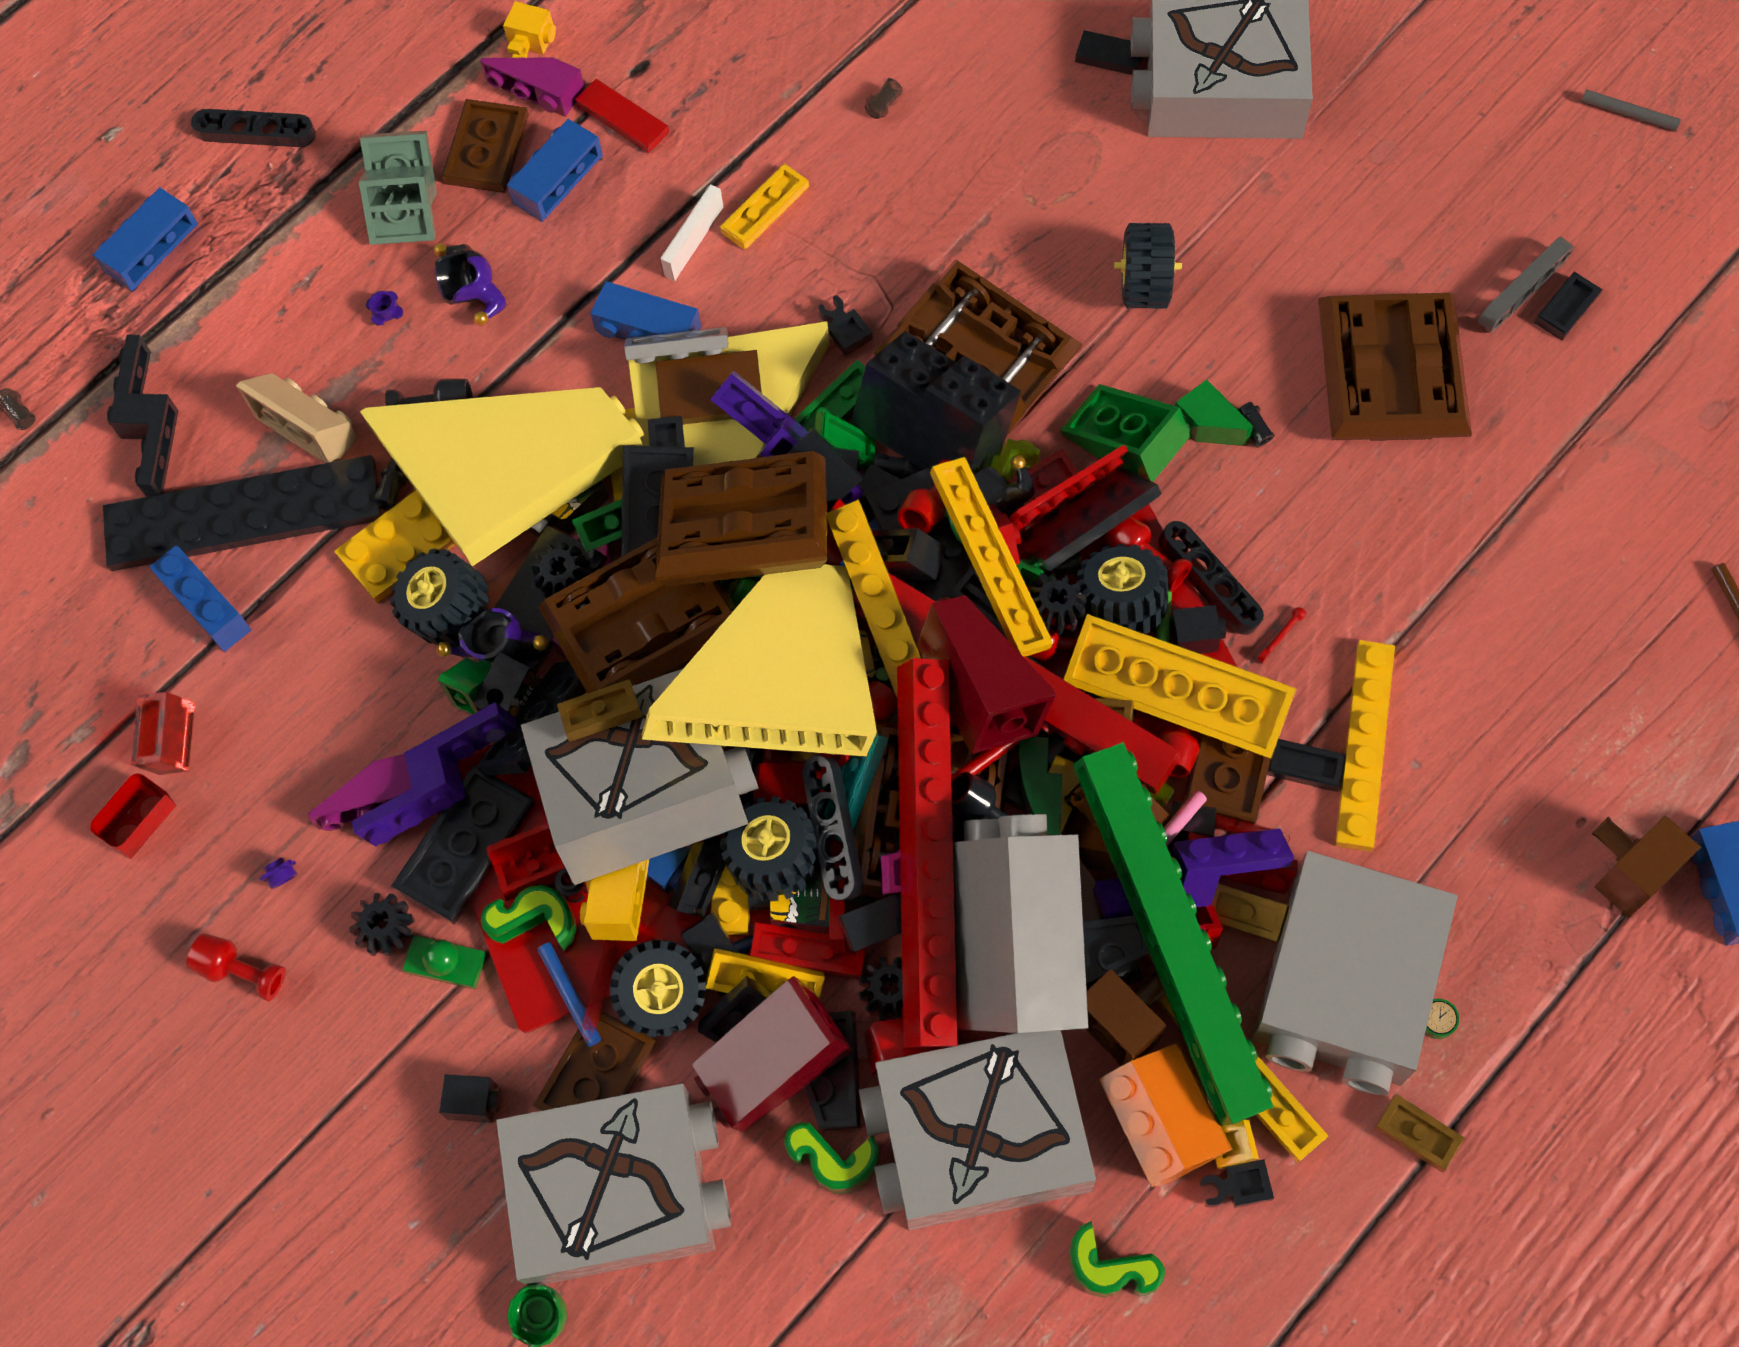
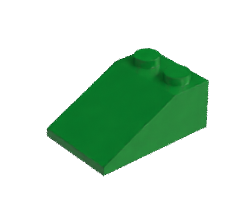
[1060,384,1190,482]

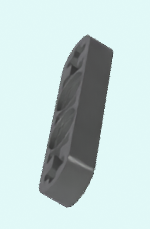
[1477,236,1575,333]

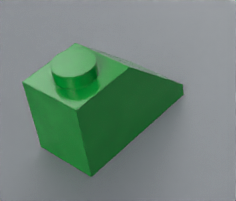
[1175,379,1253,446]
[572,499,622,553]
[437,657,492,715]

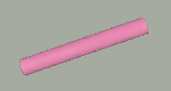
[1164,791,1206,846]

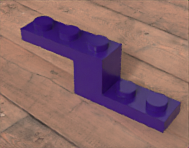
[710,370,865,505]
[352,702,518,847]
[1093,828,1294,919]

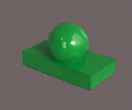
[815,410,876,471]
[402,935,487,990]

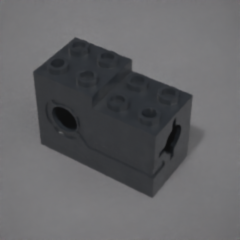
[851,331,1021,475]

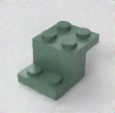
[358,130,437,245]

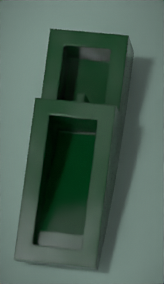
[1018,737,1062,836]

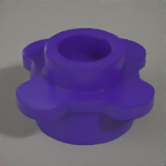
[366,291,403,326]
[259,857,298,889]

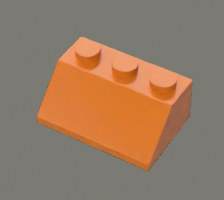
[1099,1043,1233,1187]

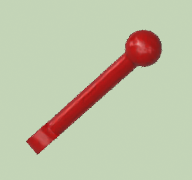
[1256,607,1306,664]

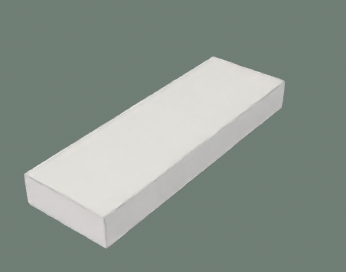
[661,184,724,281]

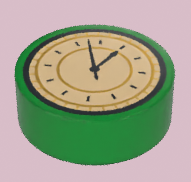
[1425,999,1459,1039]

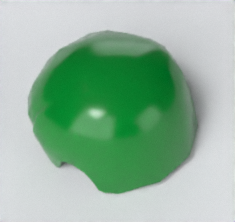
[506,1283,568,1347]

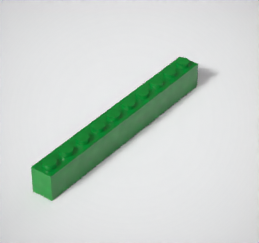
[1073,742,1274,1126]

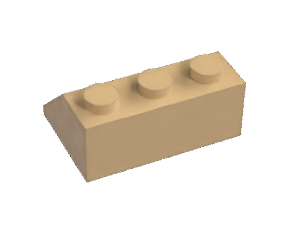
[236,373,358,463]

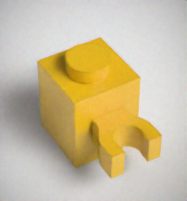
[503,1,556,58]

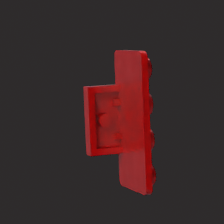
[1007,445,1128,532]

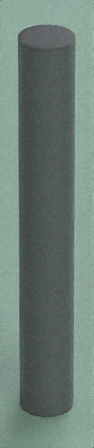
[1581,89,1681,132]

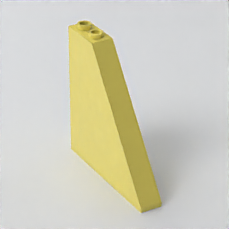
[628,321,830,466]
[360,387,644,566]
[642,564,877,756]

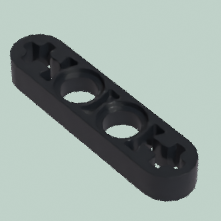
[191,109,316,147]
[1158,521,1264,635]
[802,755,863,900]

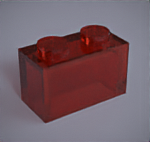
[131,692,195,775]

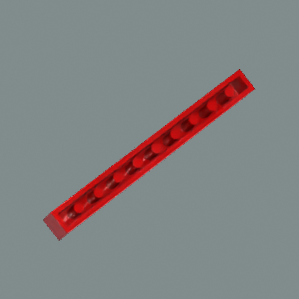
[852,573,1180,795]
[897,658,957,1048]

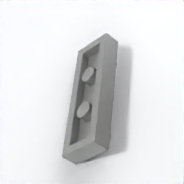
[624,327,728,363]

